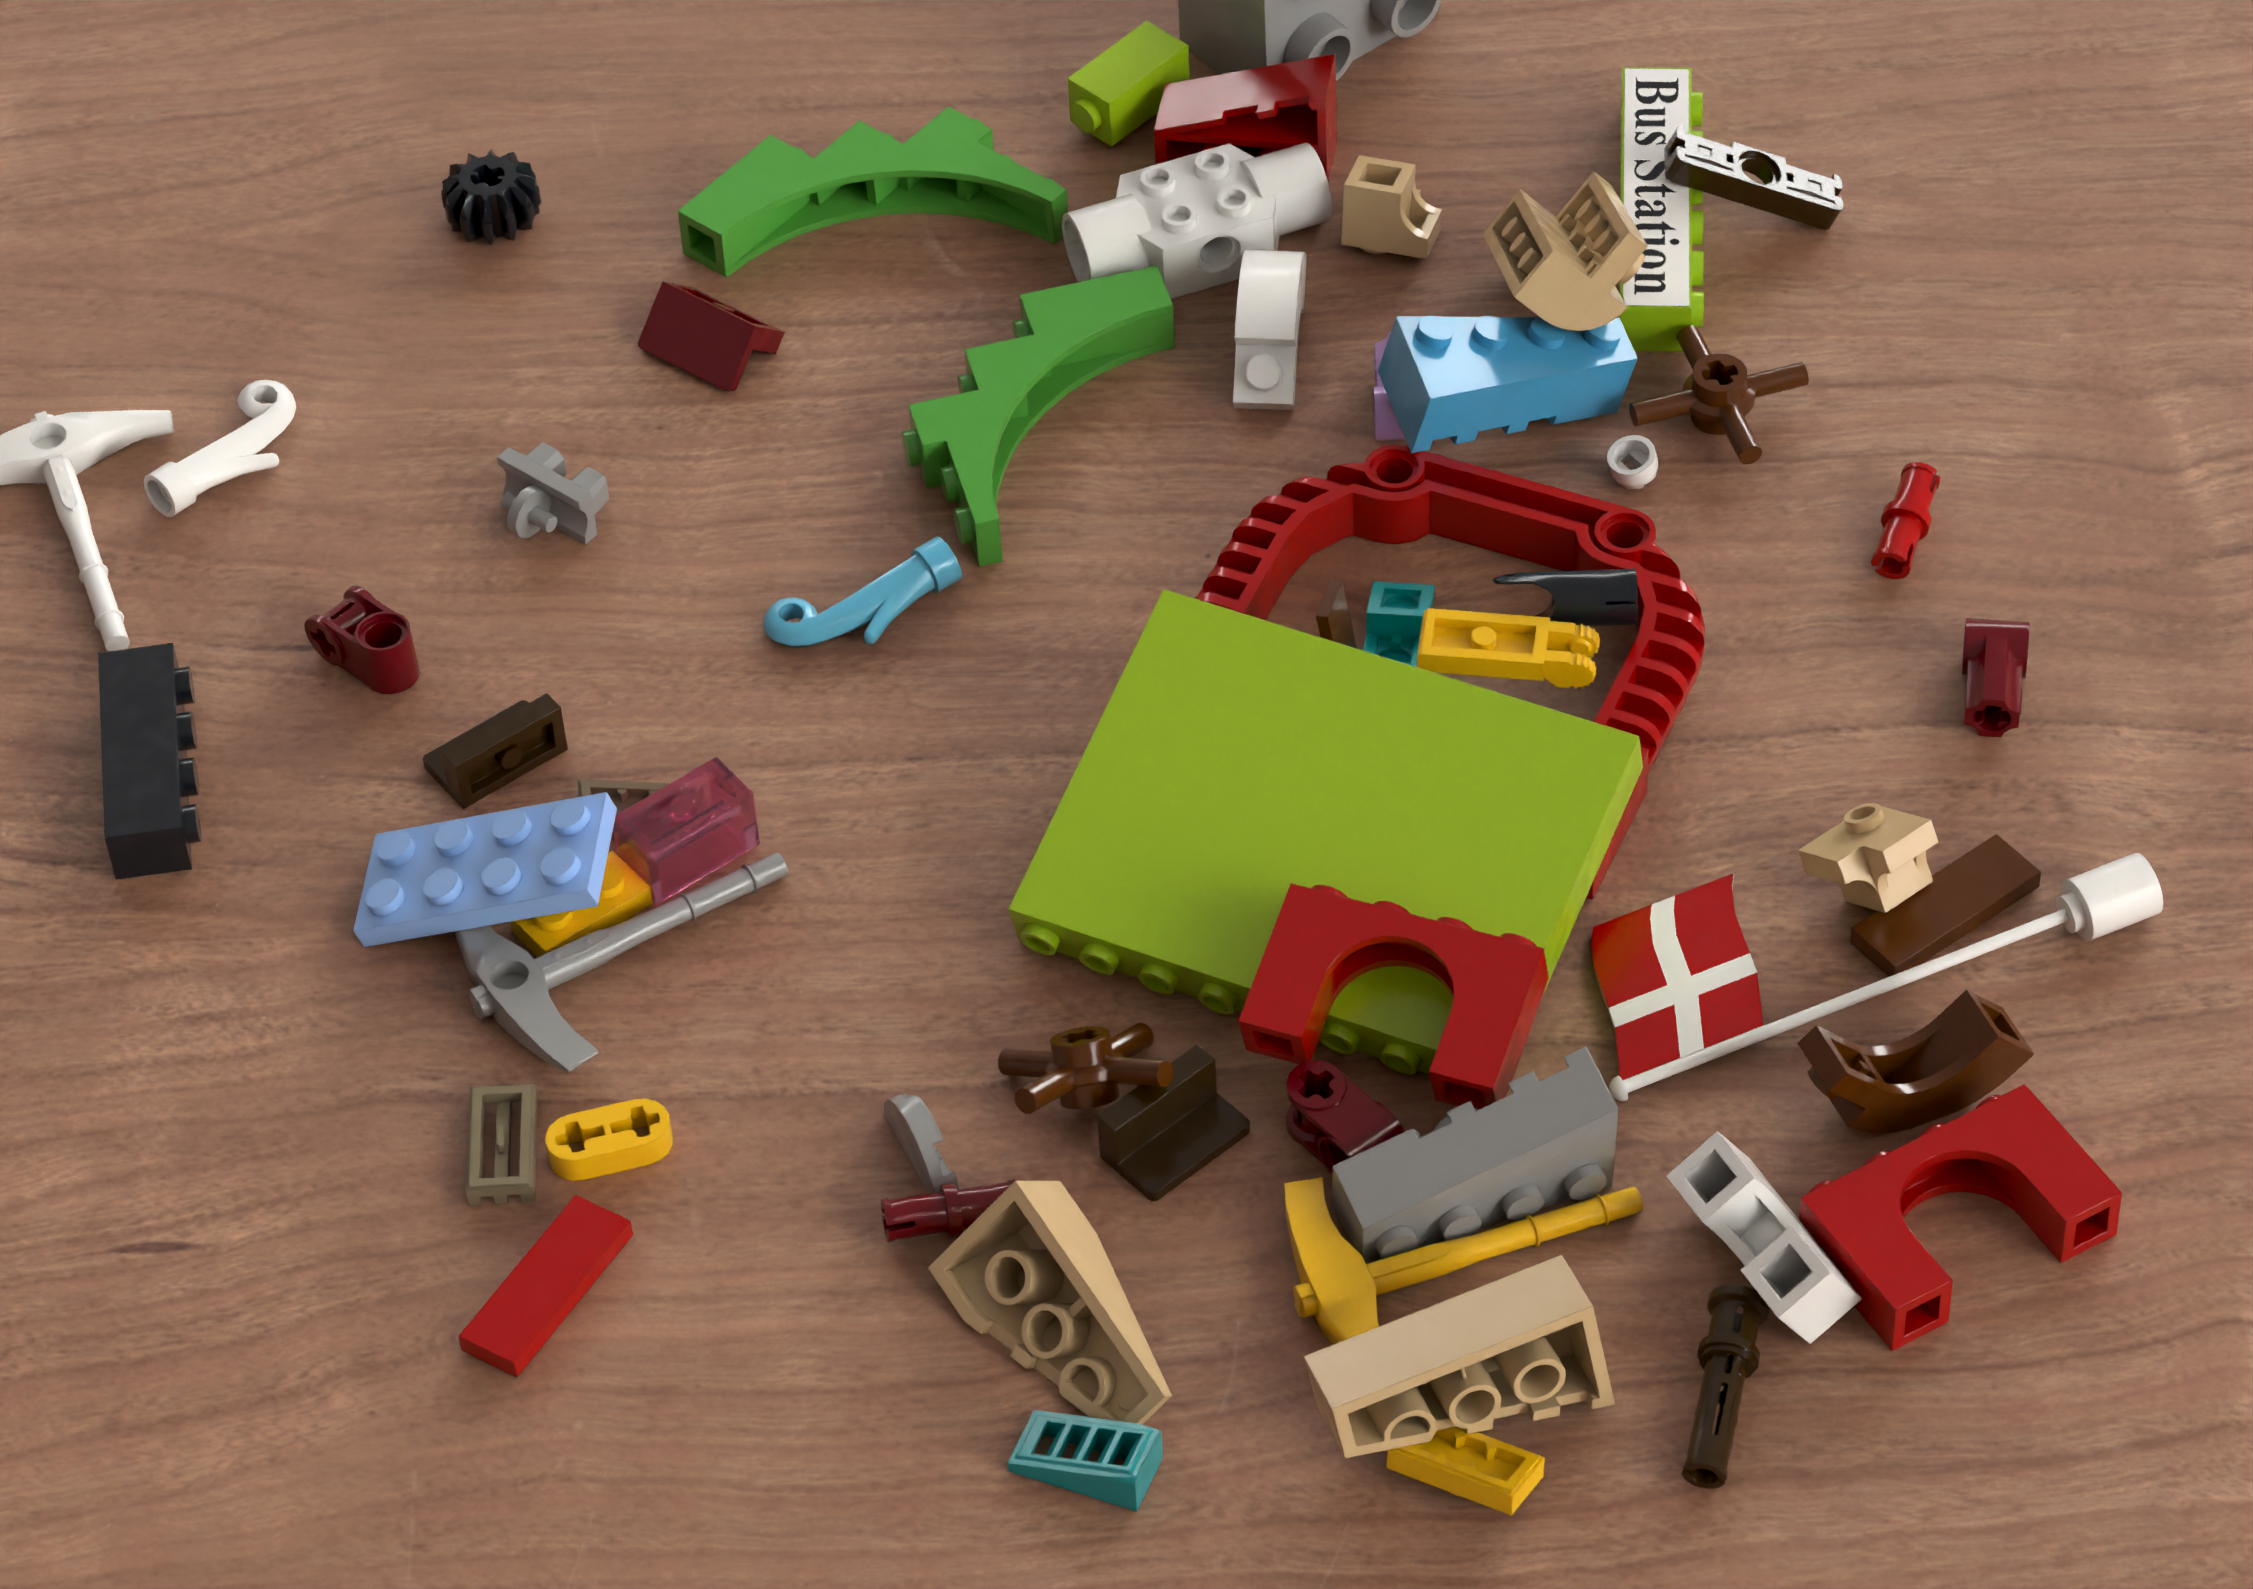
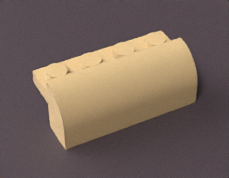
[1482,171,1648,331]

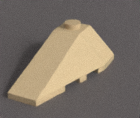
[928,1181,1172,1424]

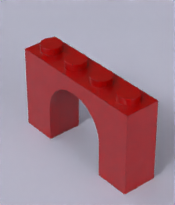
[1238,883,1549,1109]
[1799,1084,2122,1351]

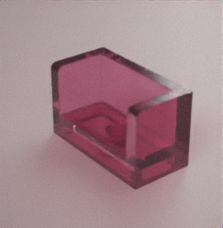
[613,757,760,906]

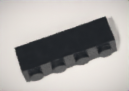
[98,643,202,880]

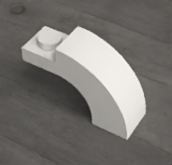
[1233,250,1307,410]

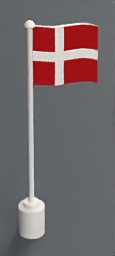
[1591,853,2163,1101]

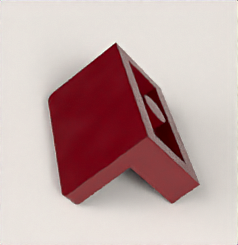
[638,281,785,391]

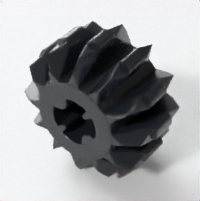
[441,149,541,246]

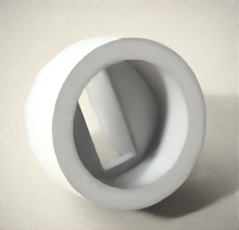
[1607,435,1658,489]

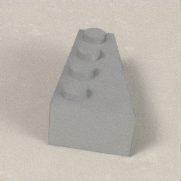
[1332,1046,1619,1264]

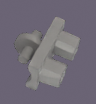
[497,442,610,545]

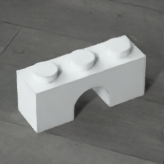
[1667,1131,1862,1344]

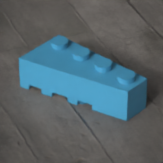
[1378,315,1638,453]

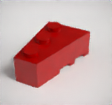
[1154,54,1337,182]

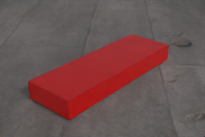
[458,1194,633,1377]

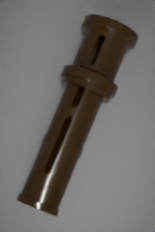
[1682,1284,1770,1489]

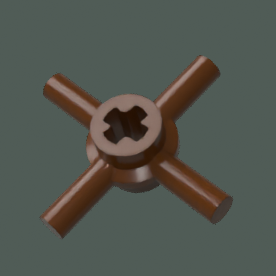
[1629,325,1809,464]
[998,1023,1173,1114]

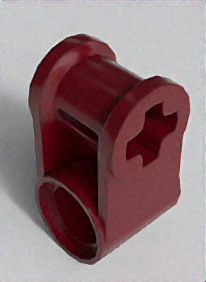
[304,585,420,694]
[1286,1060,1405,1174]

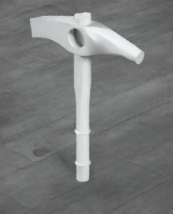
[0,410,174,652]

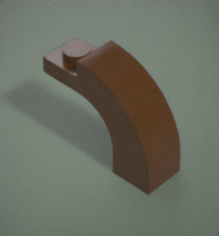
[1797,989,2034,1133]

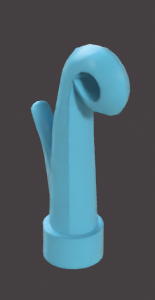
[763,536,962,647]

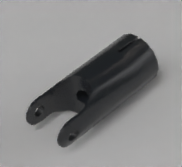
[1493,569,1638,626]

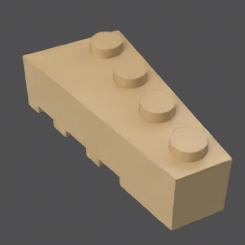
[1303,1255,1615,1458]

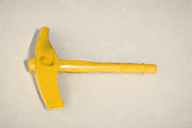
[1284,1177,1643,1345]

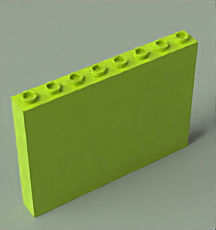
[1008,589,1643,1075]

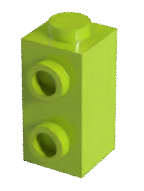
[1067,20,1190,147]

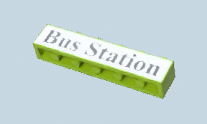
[1619,67,1704,352]

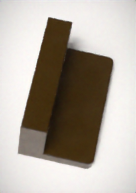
[423,693,568,809]
[1097,1044,1250,1201]

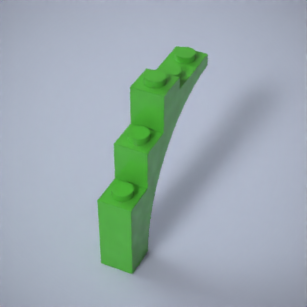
[678,106,1068,277]
[901,265,1175,567]

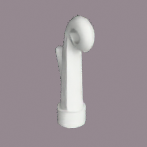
[143,379,296,517]

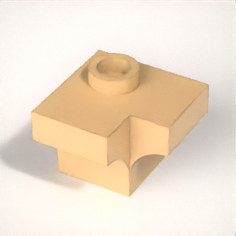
[1341,155,1442,259]
[1798,803,1939,913]

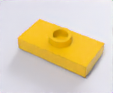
[1386,1427,1545,1516]

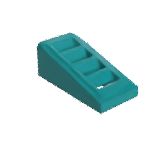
[1007,1410,1163,1511]

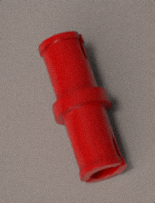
[1871,462,1941,579]

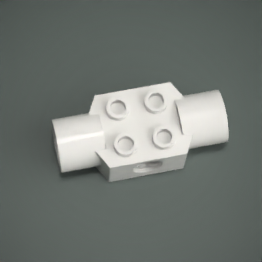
[1062,143,1332,299]

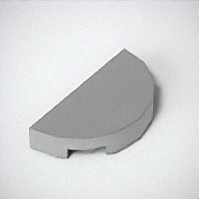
[884,1093,959,1194]

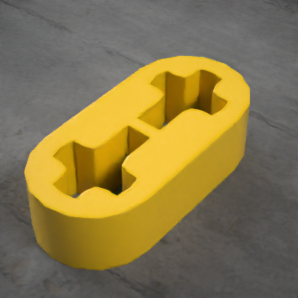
[545,1098,673,1181]

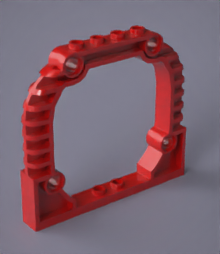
[1195,444,1705,900]

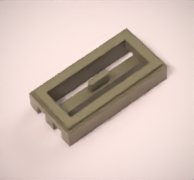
[465,1083,538,1206]

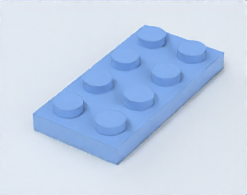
[353,792,617,947]

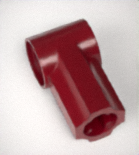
[1962,618,2030,737]

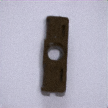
[1664,126,1843,230]

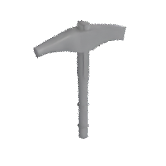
[454,852,788,1073]

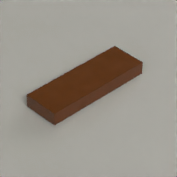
[1850,834,2041,977]

